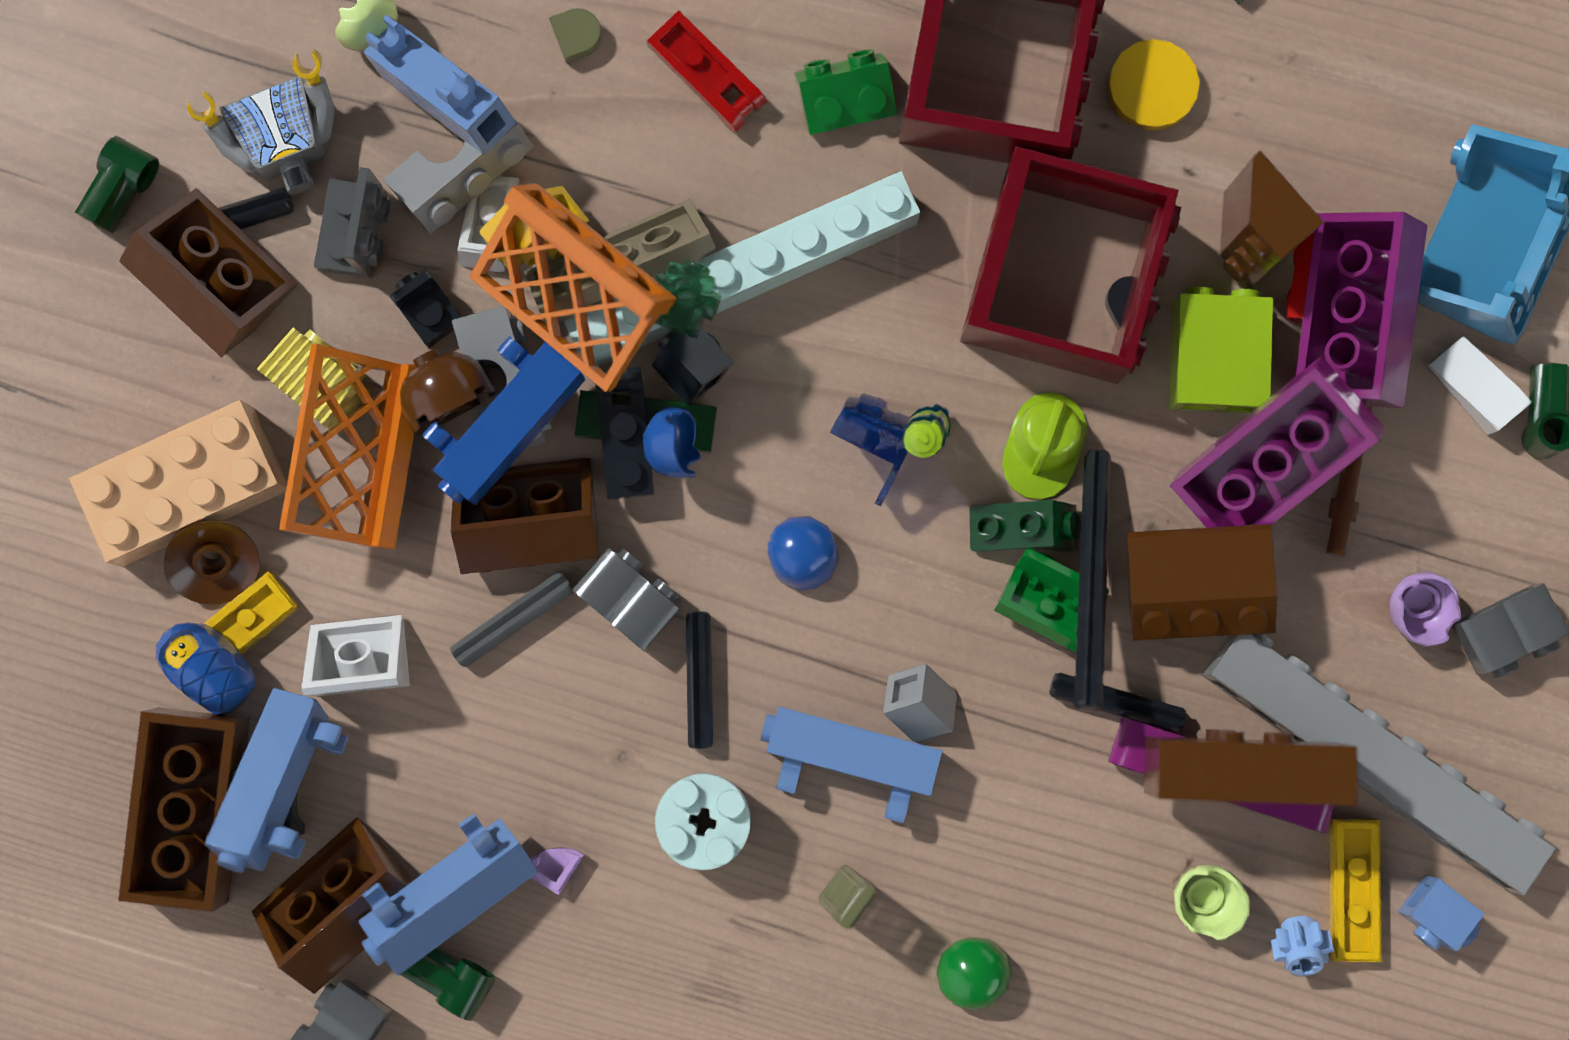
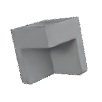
[883,664,957,742]

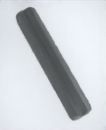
[450,572,573,667]

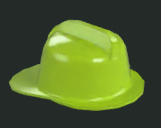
[1002,392,1087,500]

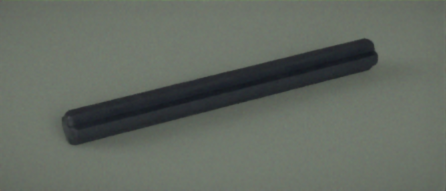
[1074,449,1111,712]

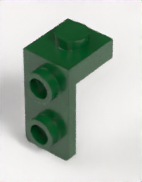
[969,500,1081,552]

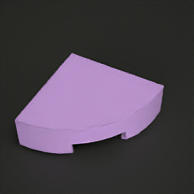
[530,847,585,895]

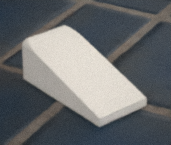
[457,176,520,272]
[1428,336,1532,435]

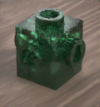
[654,260,722,339]

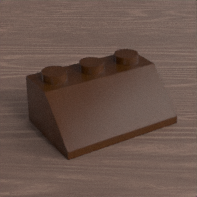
[1220,150,1324,288]
[119,188,298,358]
[451,458,599,574]
[1127,524,1277,641]
[251,817,412,994]

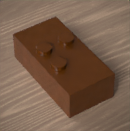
[118,707,250,912]
[1144,729,1358,806]

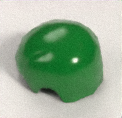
[936,937,1012,1010]

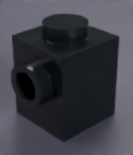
[652,321,733,406]

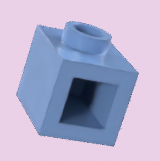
[1398,875,1485,952]

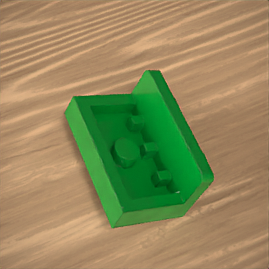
[794,49,897,135]
[994,548,1109,653]

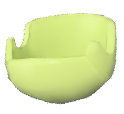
[335,0,398,52]
[1173,865,1250,940]

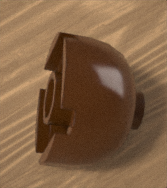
[400,348,497,434]

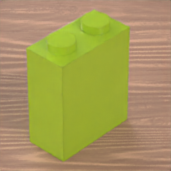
[1169,287,1273,413]

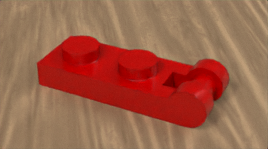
[647,10,768,133]

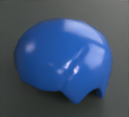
[643,407,701,478]
[768,516,839,591]

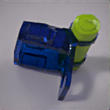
[830,393,952,507]

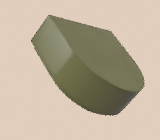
[549,8,602,63]

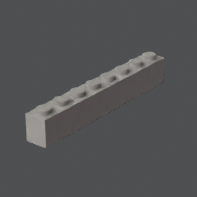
[1202,634,1556,895]

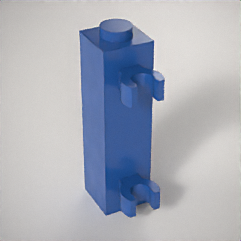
[422,336,586,506]

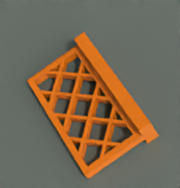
[469,184,676,392]
[279,344,416,550]

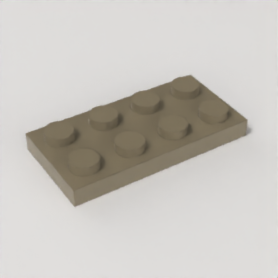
[524,199,716,324]

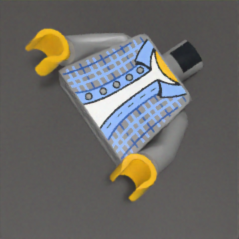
[187,49,336,194]

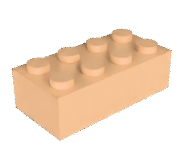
[69,400,287,567]

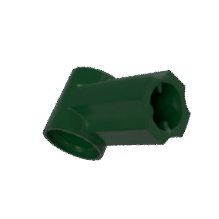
[75,136,160,234]
[1521,363,1569,459]
[400,947,496,1021]

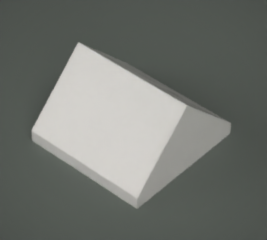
[301,615,410,696]

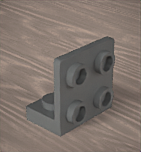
[314,167,391,278]

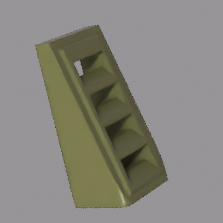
[818,865,876,930]

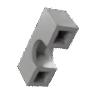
[383,118,534,235]
[452,306,552,449]

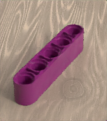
[1108,718,1336,834]

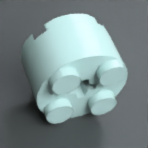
[655,773,751,870]

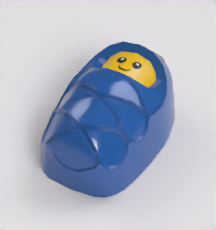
[155,622,256,715]

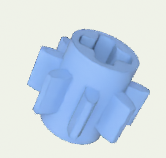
[1271,916,1334,976]

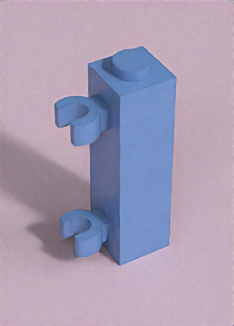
[363,15,516,156]
[205,688,349,873]
[760,707,943,823]
[359,813,538,976]

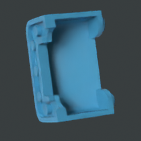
[1418,124,1569,345]

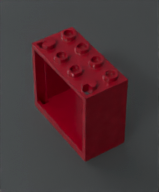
[899,0,1105,163]
[960,146,1182,384]

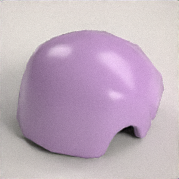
[1390,571,1461,647]

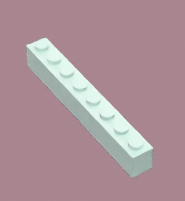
[563,171,920,366]

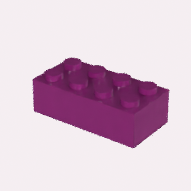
[1296,212,1428,408]
[1169,356,1384,528]

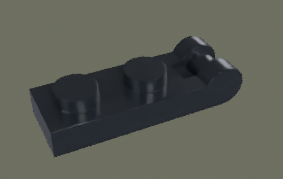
[596,367,655,500]

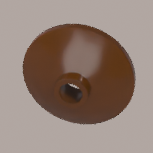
[164,520,260,604]

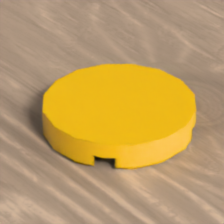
[1107,39,1200,131]

